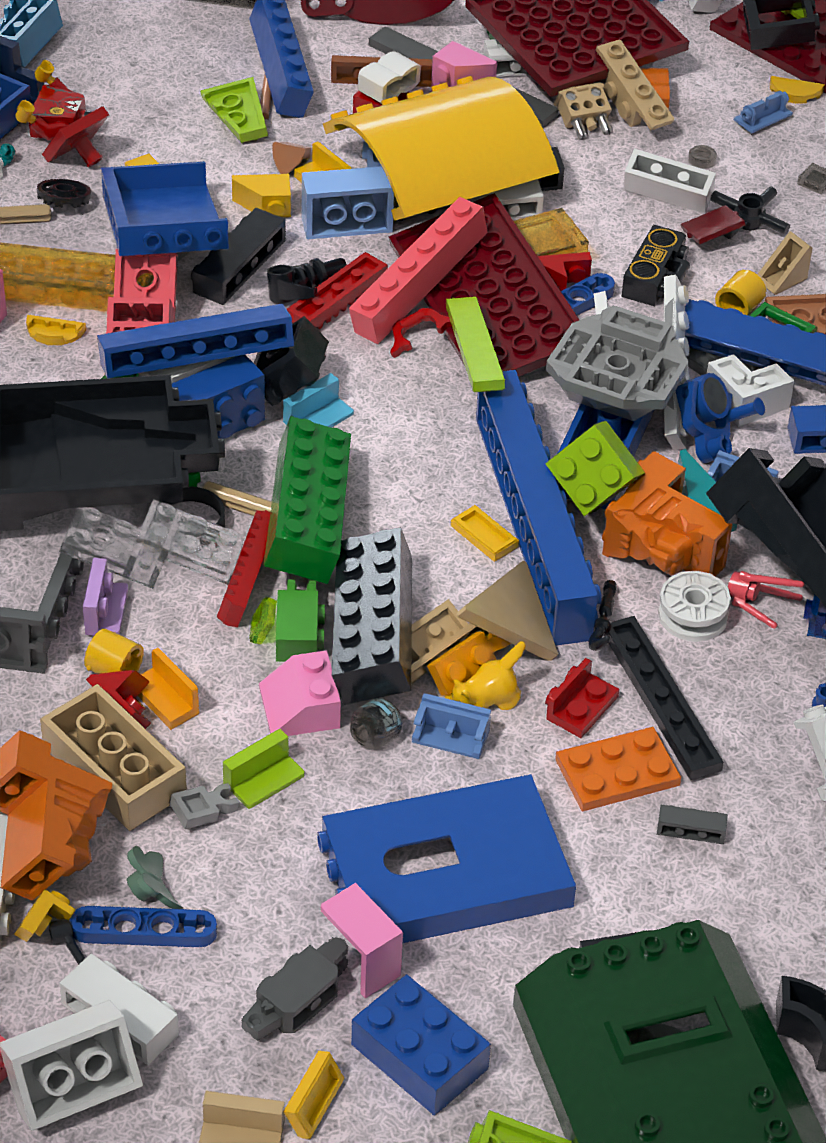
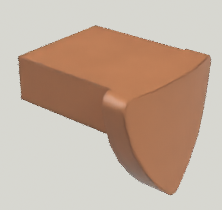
[272,142,312,174]

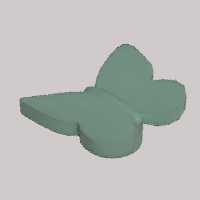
[127,846,183,909]

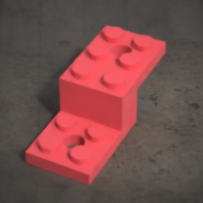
[104,249,178,375]

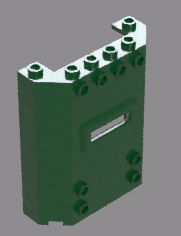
[513,920,826,1143]

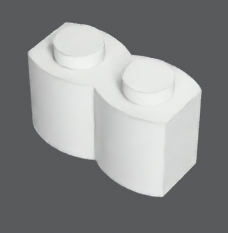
[358,51,421,103]

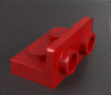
[545,658,620,738]

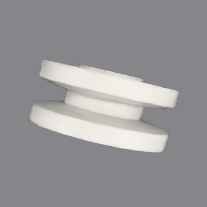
[658,571,731,642]

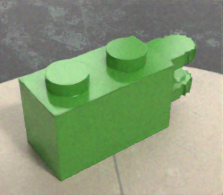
[276,579,325,662]

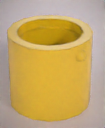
[715,270,767,315]
[84,628,144,674]

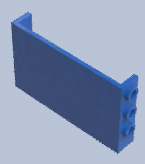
[101,161,229,256]

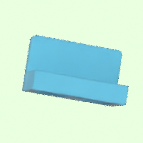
[283,373,354,428]

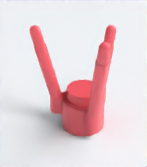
[728,571,804,629]

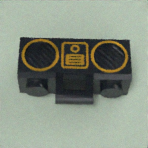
[621,224,690,307]

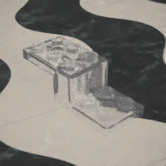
[59,499,246,589]

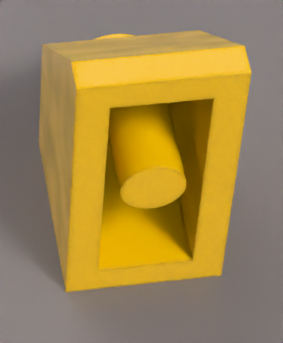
[232,174,291,217]

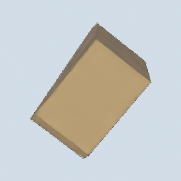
[757,231,813,295]

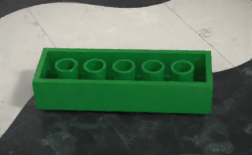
[264,416,351,584]

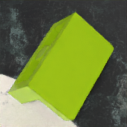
[223,728,304,809]

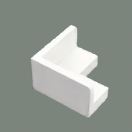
[707,354,794,427]

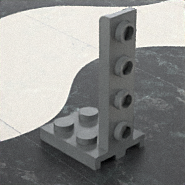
[0,540,84,674]

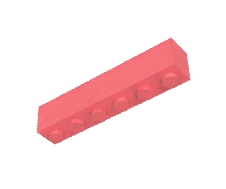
[349,197,488,344]

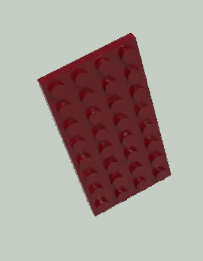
[388,193,579,377]

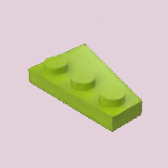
[200,77,268,143]

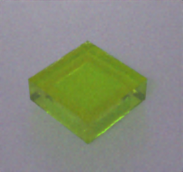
[249,596,277,644]

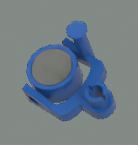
[675,373,765,464]

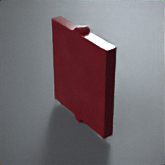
[680,205,745,245]

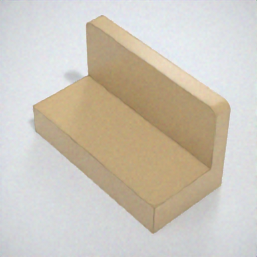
[199,1091,285,1143]

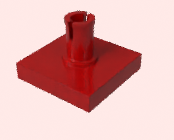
[42,106,109,168]

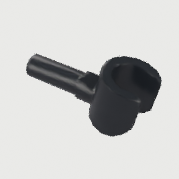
[49,919,85,965]

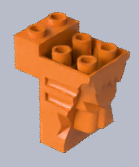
[602,451,733,577]
[0,730,112,901]

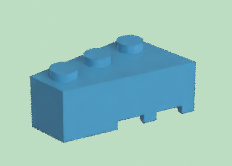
[0,0,63,67]

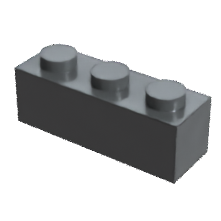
[656,804,728,845]

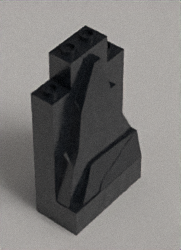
[0,375,225,531]
[706,448,826,607]

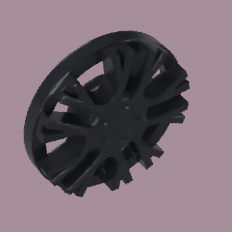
[37,179,91,208]

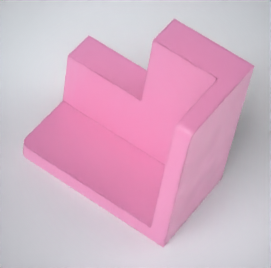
[321,883,403,999]

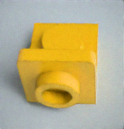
[14,889,76,942]

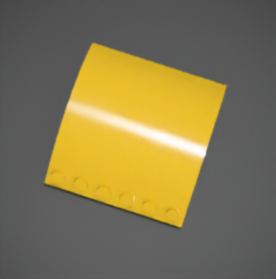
[323,76,560,221]

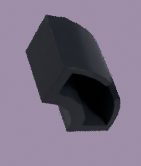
[776,976,826,1070]

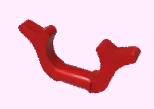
[390,308,452,358]

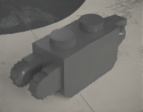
[241,936,348,1041]

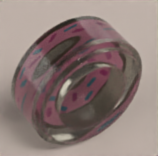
[688,145,717,169]

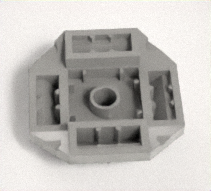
[546,305,688,421]

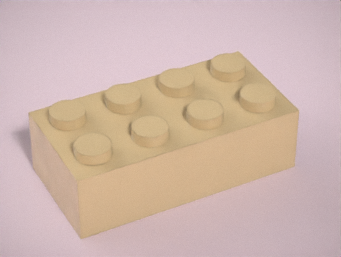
[40,684,187,831]

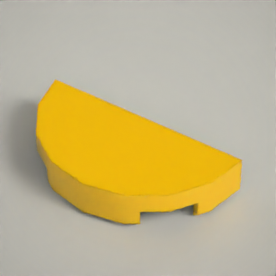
[769,76,824,104]
[26,315,86,345]

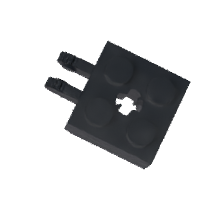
[254,316,329,406]

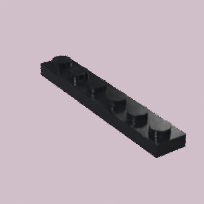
[604,616,724,780]

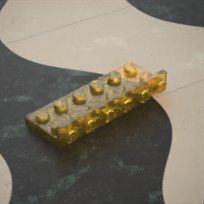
[0,242,154,311]

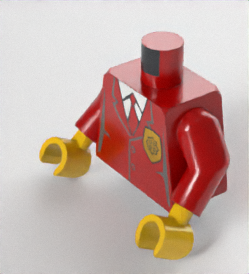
[16,60,93,141]

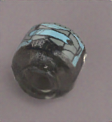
[350,698,402,749]

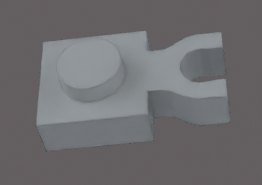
[169,783,240,830]

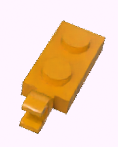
[427,632,512,695]

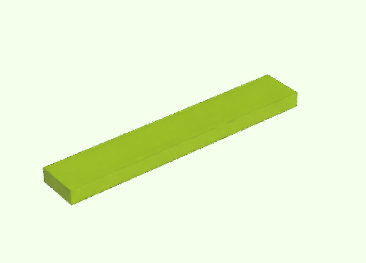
[446,297,505,392]

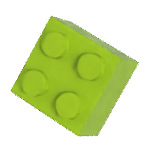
[545,421,645,516]

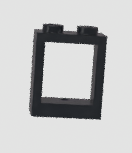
[743,0,820,50]

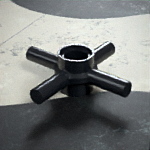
[710,186,790,239]

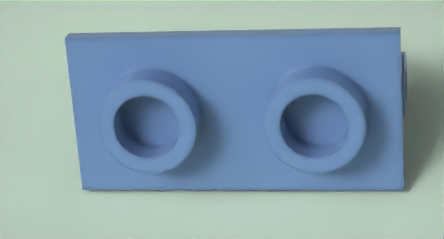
[733,91,793,133]

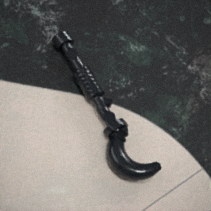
[588,580,617,651]

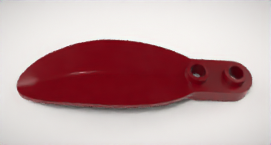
[301,0,454,25]

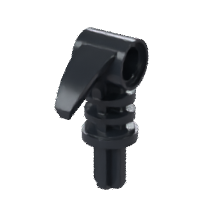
[267,258,347,303]

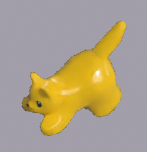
[445,641,526,710]

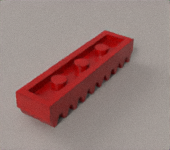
[287,252,388,329]
[217,510,271,628]

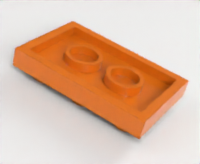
[555,727,681,812]

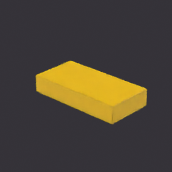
[451,505,519,562]
[283,1051,345,1139]

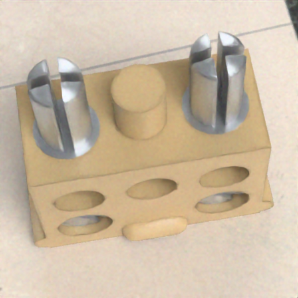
[554,82,612,139]

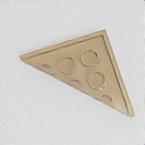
[457,561,559,661]

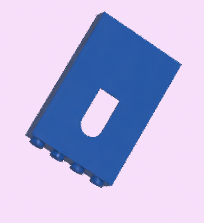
[317,774,576,953]

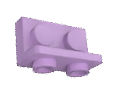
[83,558,128,635]

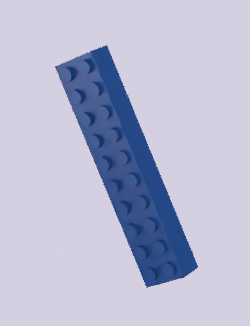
[476,370,602,646]

